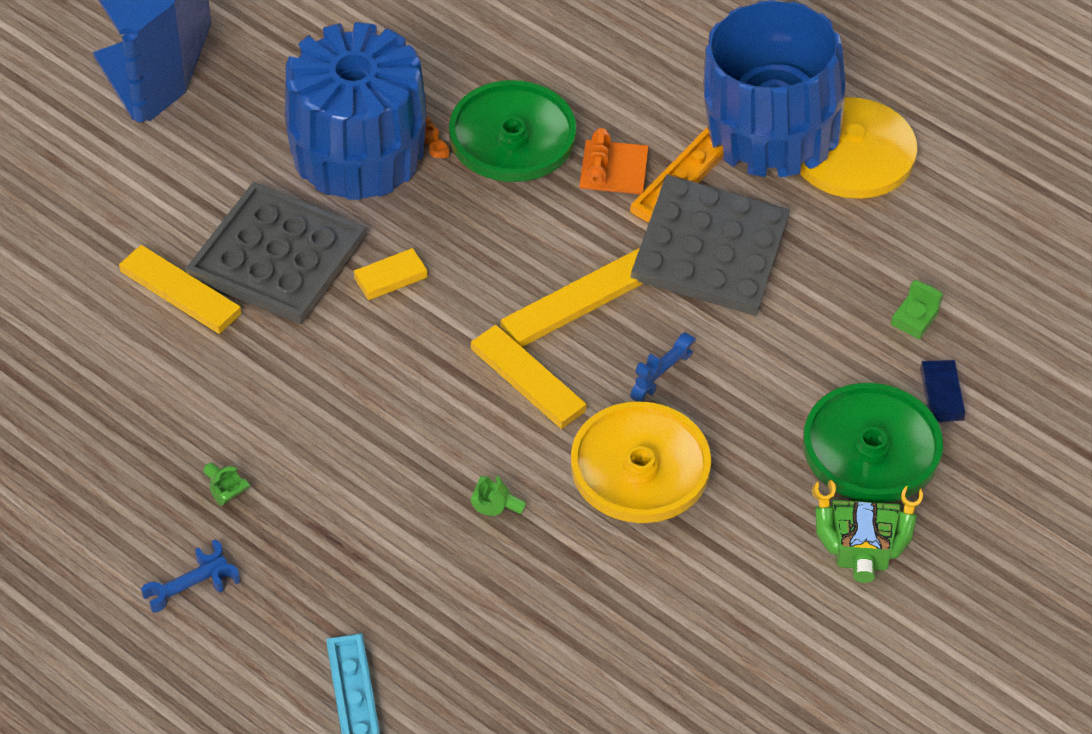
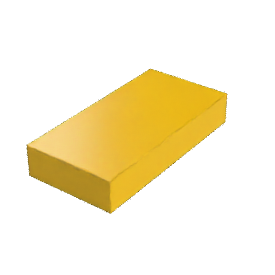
[354,248,427,301]

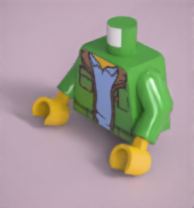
[812,480,923,583]

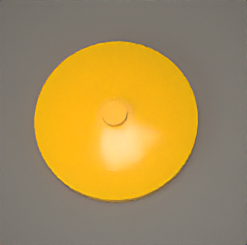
[800,97,917,199]
[571,402,711,523]

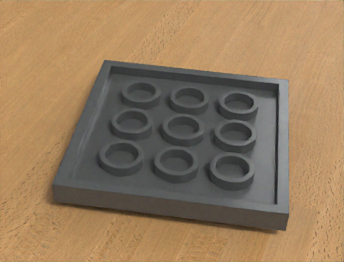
[630,174,790,316]
[185,181,366,325]

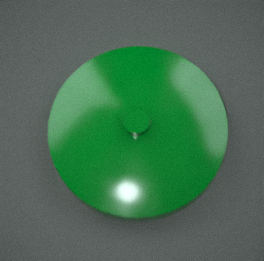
[449,80,576,182]
[803,383,943,503]

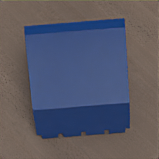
[93,0,211,122]

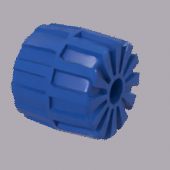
[703,0,845,177]
[285,22,426,200]

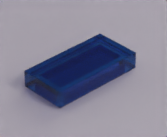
[920,360,965,422]

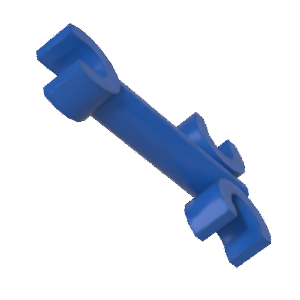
[630,332,696,402]
[141,539,240,613]

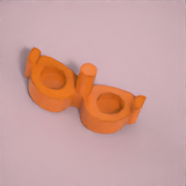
[424,118,449,158]

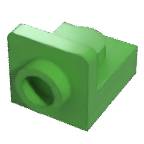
[891,280,943,340]

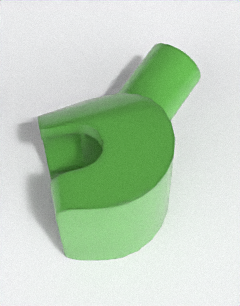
[203,462,251,506]
[471,476,526,516]

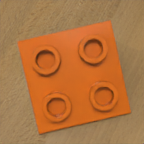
[579,128,649,194]

